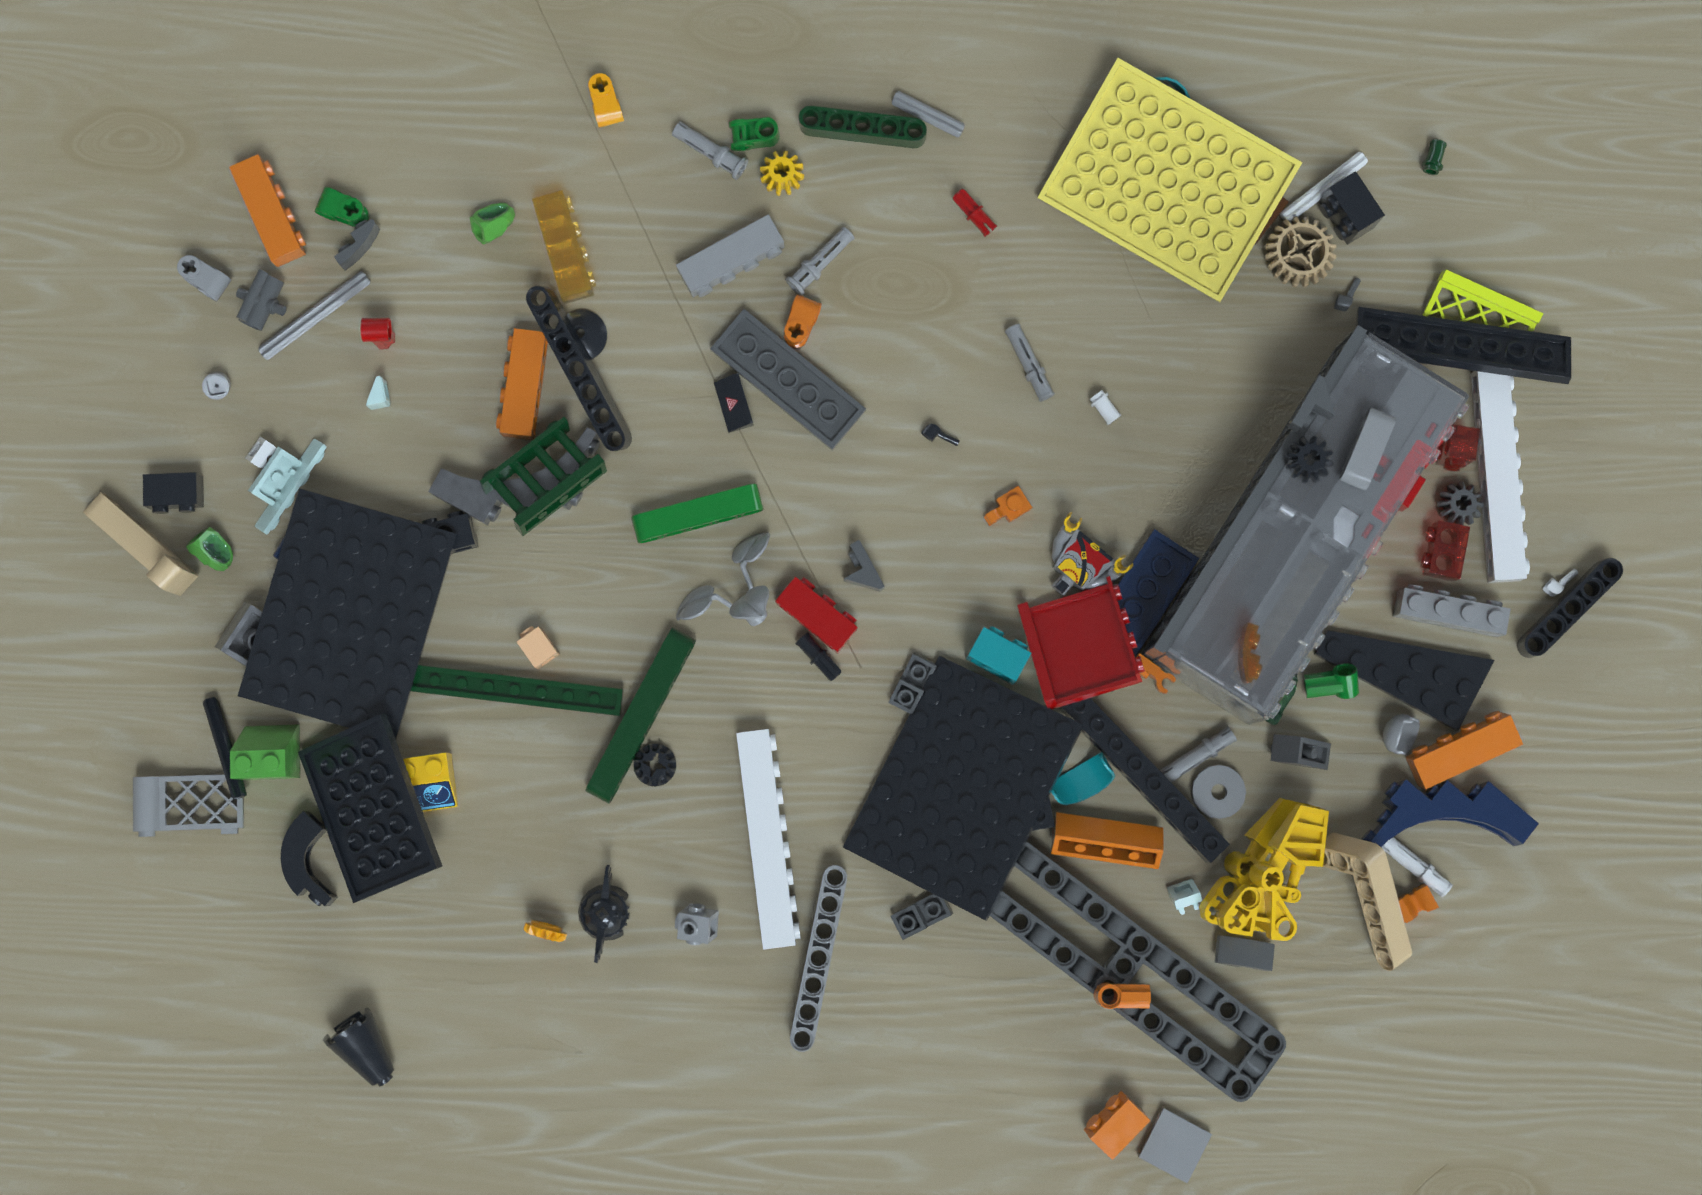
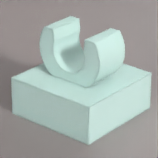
[1167,879,1202,915]

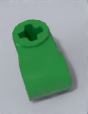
[728,117,780,151]
[314,187,369,227]

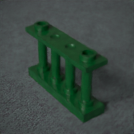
[480,417,607,536]

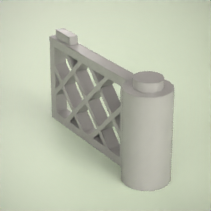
[133,775,244,837]

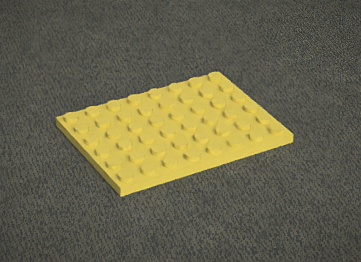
[1037,58,1302,303]

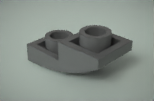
[334,219,380,271]
[888,653,937,714]
[891,894,954,940]
[1214,935,1275,971]

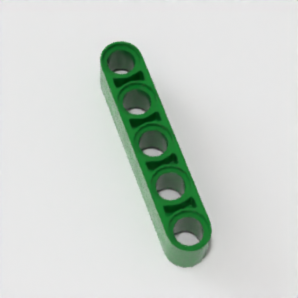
[631,484,764,544]

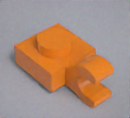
[984,486,1033,526]
[1136,653,1176,694]

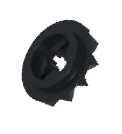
[634,744,676,787]

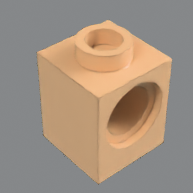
[517,626,560,670]

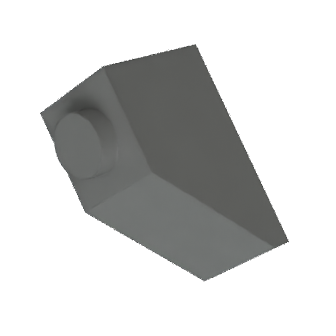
[1270,734,1331,770]

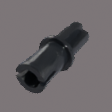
[795,632,841,681]

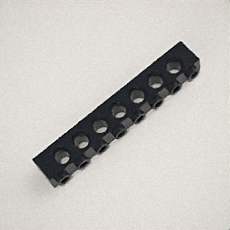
[1058,698,1230,863]

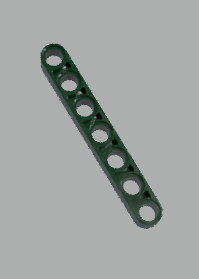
[585,628,696,804]

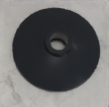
[556,310,607,362]

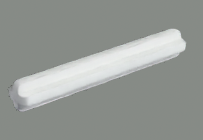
[1280,152,1368,223]

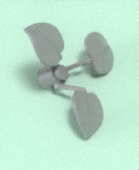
[676,532,770,626]

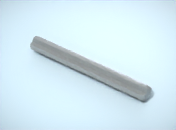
[258,272,370,360]

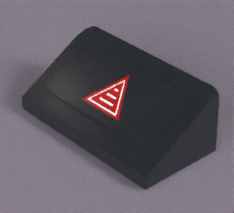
[714,373,754,433]

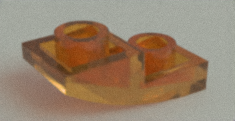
[1238,622,1262,684]

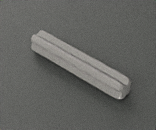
[892,91,965,137]

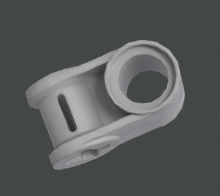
[177,255,231,302]

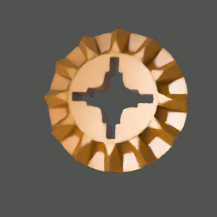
[524,920,567,942]

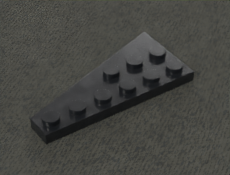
[1314,630,1495,731]

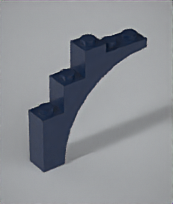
[1361,780,1539,847]

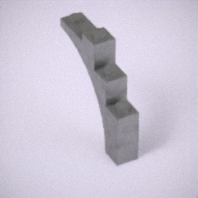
[428,427,600,526]

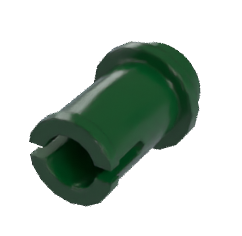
[1422,139,1447,175]

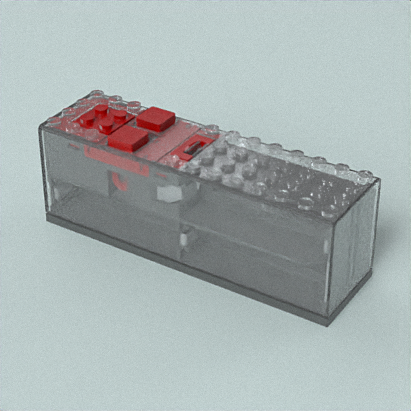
[1141,325,1469,725]

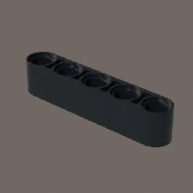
[1517,558,1623,658]

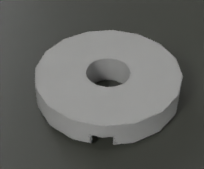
[1191,765,1246,819]

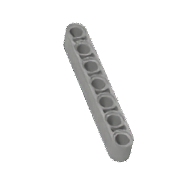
[790,865,847,1052]

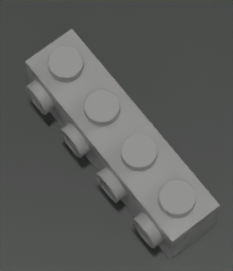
[1393,585,1511,637]

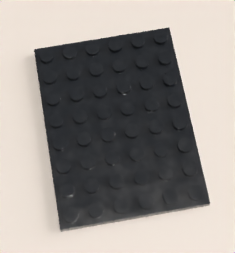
[238,488,457,740]
[843,656,1084,921]

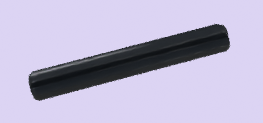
[203,697,247,800]

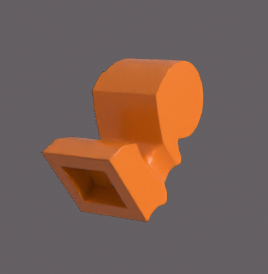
[1398,883,1439,923]

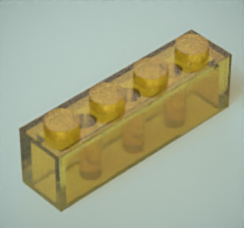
[532,190,597,304]

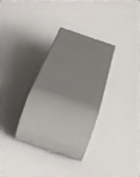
[1339,407,1396,491]

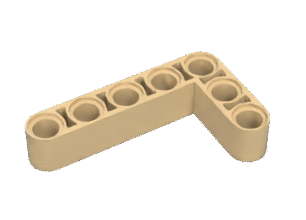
[83,492,199,596]
[1323,833,1412,971]

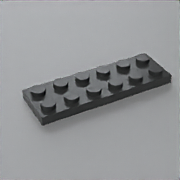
[710,309,866,451]

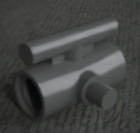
[236,269,287,331]

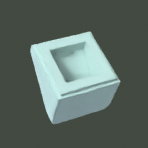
[366,376,391,410]

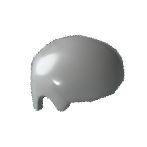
[1383,714,1420,755]

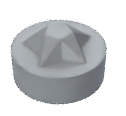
[202,372,231,400]

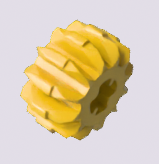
[760,150,804,196]

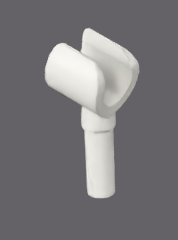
[1543,569,1578,597]

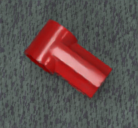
[360,318,395,350]

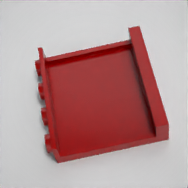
[1017,576,1145,709]

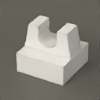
[245,437,277,469]

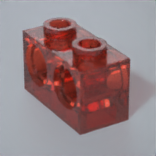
[1436,425,1480,471]
[1421,520,1470,582]

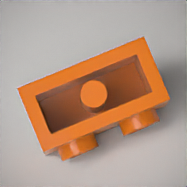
[1083,1090,1151,1160]

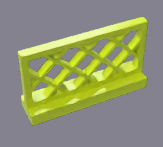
[1422,270,1543,331]

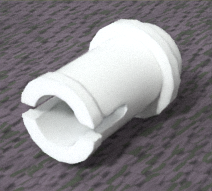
[1090,390,1121,425]

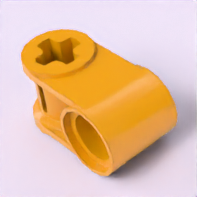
[588,73,624,128]

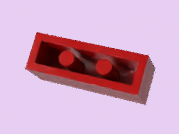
[775,576,858,654]

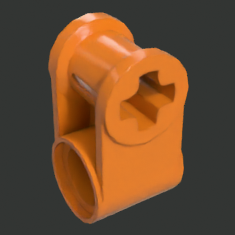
[784,294,822,349]

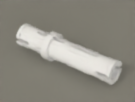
[1382,837,1453,898]

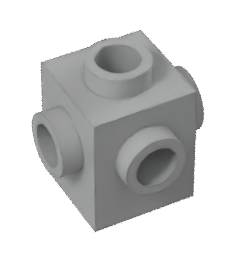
[675,904,719,945]

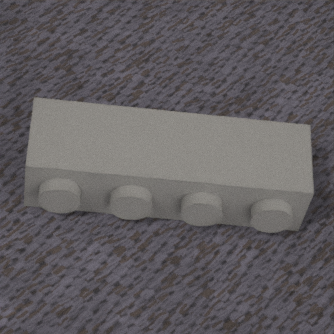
[676,214,785,298]

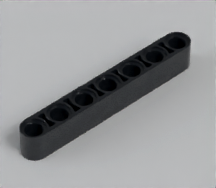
[526,286,632,451]

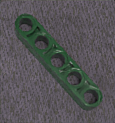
[799,106,927,149]

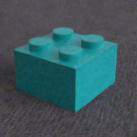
[966,626,1031,685]

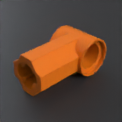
[1093,983,1151,1009]

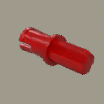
[953,189,997,237]

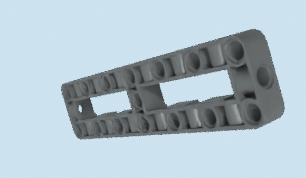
[990,842,1286,1102]

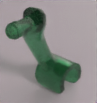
[1263,671,1298,725]

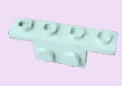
[248,439,327,535]

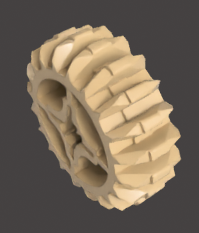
[1265,216,1336,288]

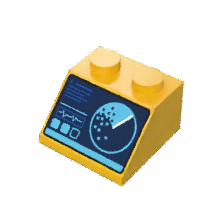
[403,753,458,812]

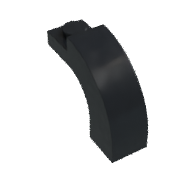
[280,811,338,906]

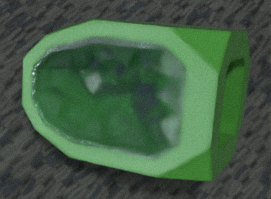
[470,203,515,245]
[186,527,233,571]

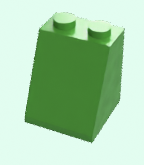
[230,724,300,780]

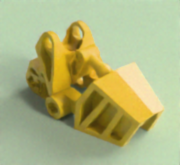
[1199,798,1329,941]

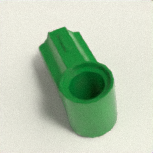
[1304,663,1359,699]

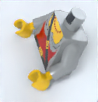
[1051,512,1133,596]

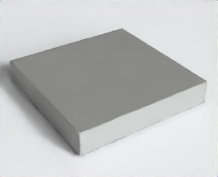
[1138,1107,1212,1183]

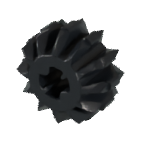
[1285,436,1333,483]

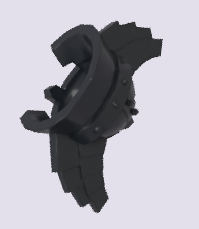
[578,865,630,963]

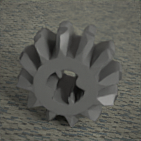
[1437,481,1484,527]

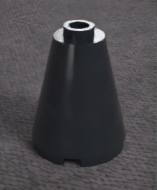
[323,1007,394,1087]

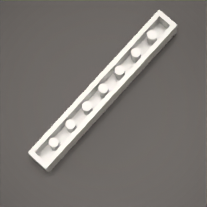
[1470,371,1530,583]
[736,729,801,950]

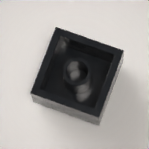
[1319,171,1385,245]

